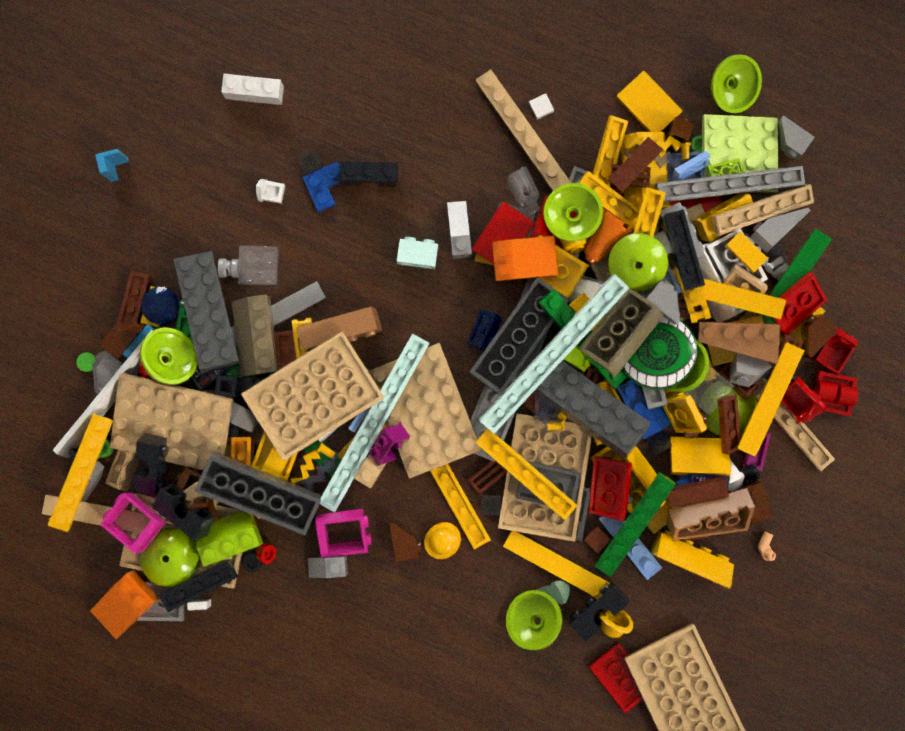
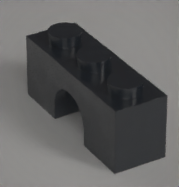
[339,161,398,187]
[215,375,264,397]
[133,433,169,498]
[152,484,216,541]
[570,581,630,641]

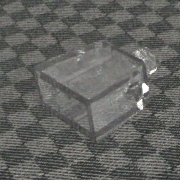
[507,166,540,214]

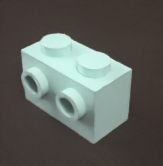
[397,237,438,269]

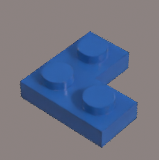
[303,162,339,212]

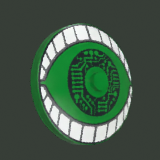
[622,316,697,390]

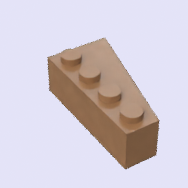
[296,307,382,352]
[697,321,780,364]
[666,488,755,541]

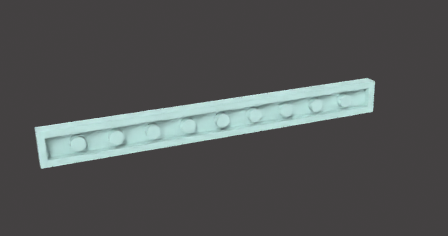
[479,274,629,434]
[320,334,429,512]

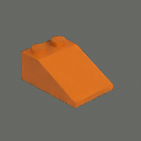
[492,236,558,281]
[90,570,160,639]

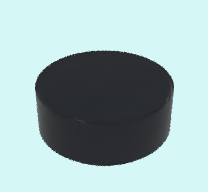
[740,465,761,484]
[243,552,263,572]

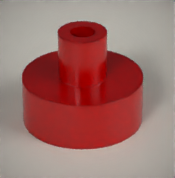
[256,543,276,564]

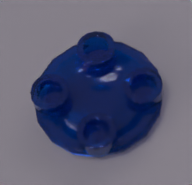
[141,287,180,325]

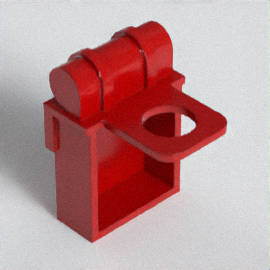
[812,326,858,374]
[781,377,826,424]

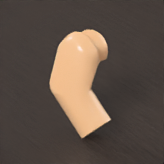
[758,531,776,561]

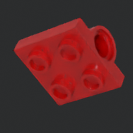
[814,371,859,416]

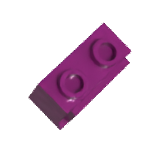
[369,422,410,466]

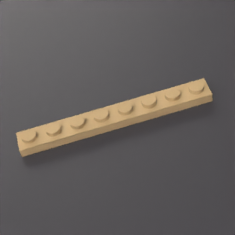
[475,70,571,191]

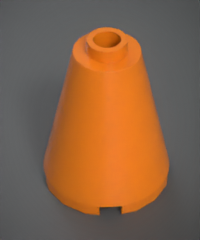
[583,209,634,264]

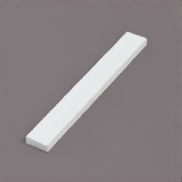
[53,330,153,458]

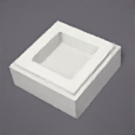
[529,94,554,120]
[187,599,211,610]

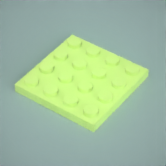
[702,114,778,194]

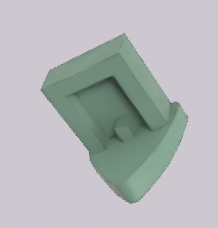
[537,581,570,605]

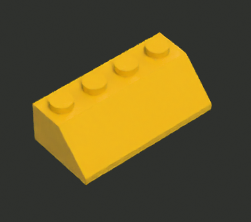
[621,132,670,209]
[590,446,668,513]
[650,530,734,588]

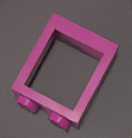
[100,493,167,554]
[315,509,371,558]

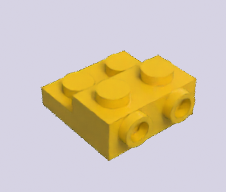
[663,392,707,433]

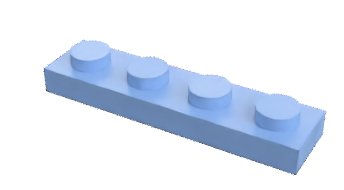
[598,516,662,580]

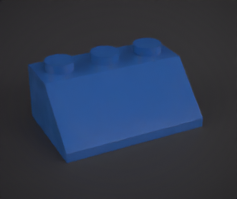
[616,380,671,439]

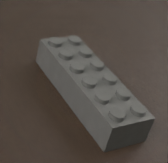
[173,251,239,374]
[469,277,569,396]
[532,361,651,460]
[194,451,321,535]

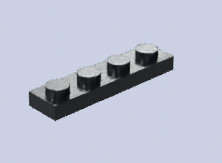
[663,209,705,291]
[159,559,238,612]

